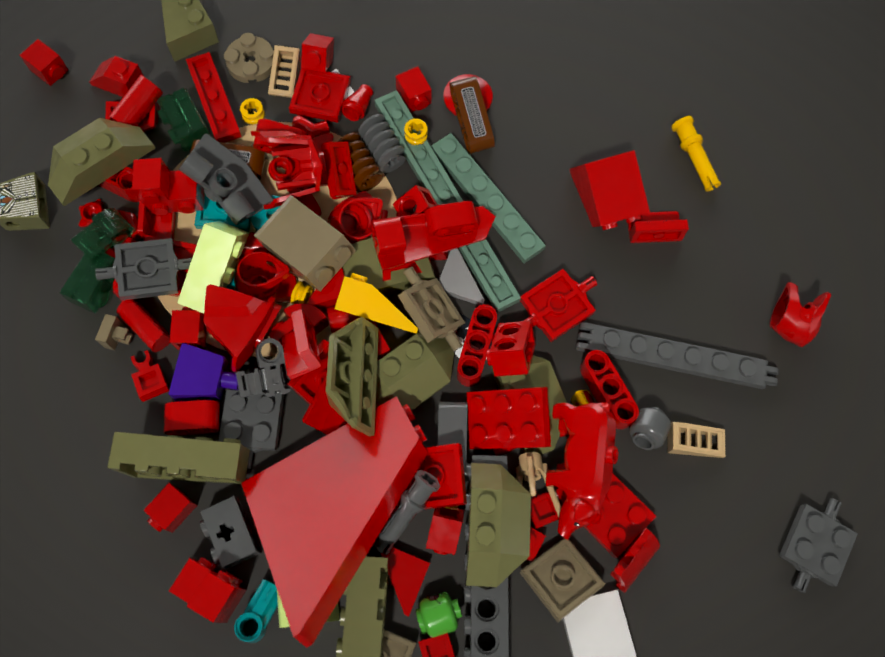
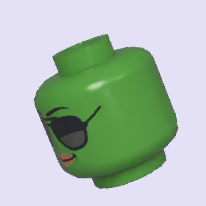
[416,592,463,637]

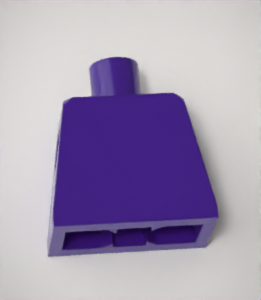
[168,343,238,402]

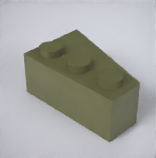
[161,0,219,62]
[336,556,389,657]

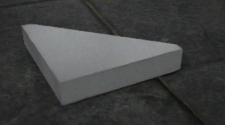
[439,248,485,305]

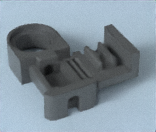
[235,338,290,398]

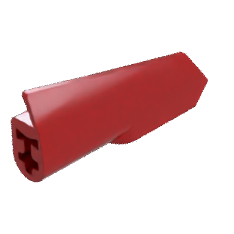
[371,201,496,270]

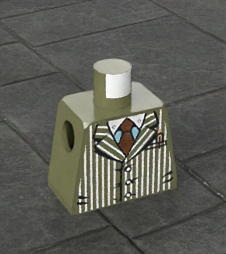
[0,172,50,231]

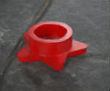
[78,199,110,228]

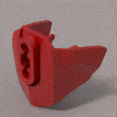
[251,131,326,209]
[204,284,282,372]

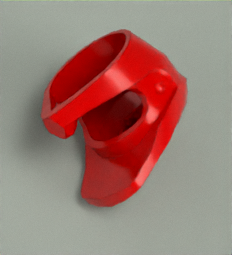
[327,191,383,244]
[234,252,296,304]
[770,282,831,347]

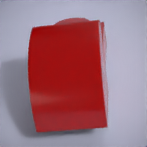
[268,303,329,348]

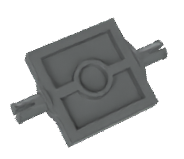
[95,238,192,301]
[218,390,284,470]
[779,498,858,593]

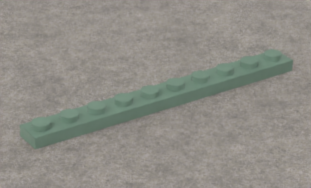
[374,90,521,313]

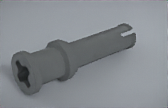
[373,470,440,555]

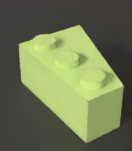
[177,221,249,313]

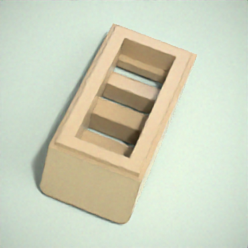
[268,45,301,98]
[667,422,725,458]

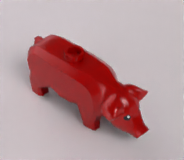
[546,402,618,540]

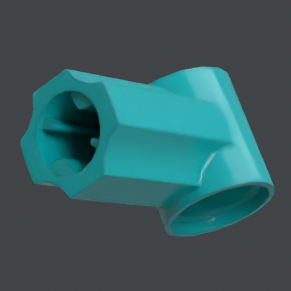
[234,579,278,643]

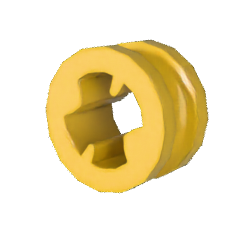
[240,98,265,125]
[404,119,427,145]
[291,281,313,304]

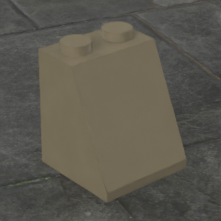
[254,195,356,291]

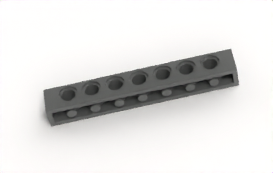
[464,455,509,657]

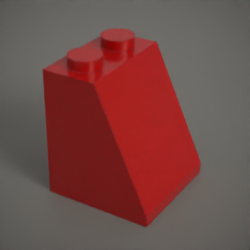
[569,150,650,230]

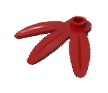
[268,133,334,217]

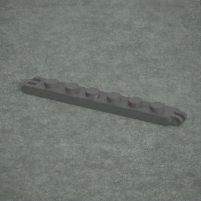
[576,322,779,389]

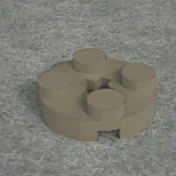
[224,33,274,83]

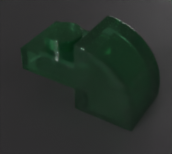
[71,208,136,262]

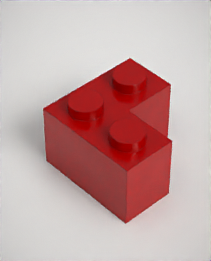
[132,158,204,216]
[169,556,246,623]

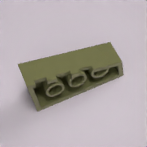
[107,432,250,484]

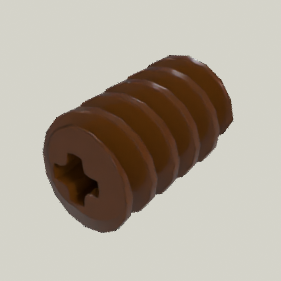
[337,132,383,192]

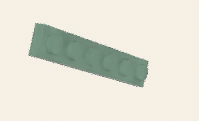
[431,133,546,264]

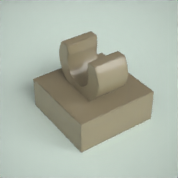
[95,314,133,351]

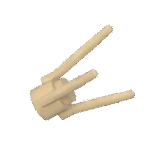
[516,452,561,517]

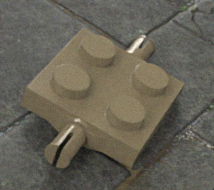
[398,267,465,352]

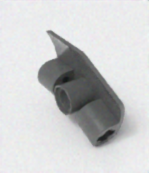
[179,134,273,225]

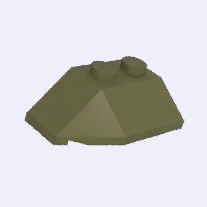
[48,118,155,206]
[326,317,379,436]
[375,332,454,411]
[490,355,567,455]
[466,463,531,587]

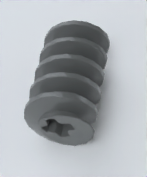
[358,114,406,173]

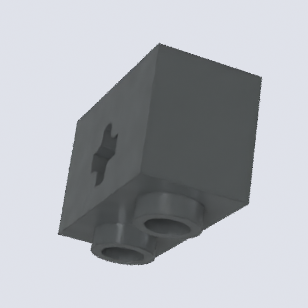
[200,496,261,569]

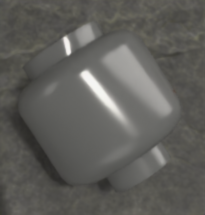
[629,407,671,450]

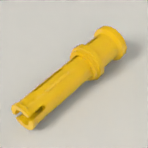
[671,116,721,192]

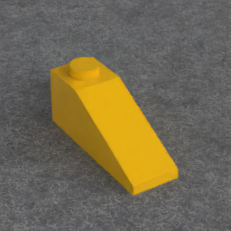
[335,273,418,334]

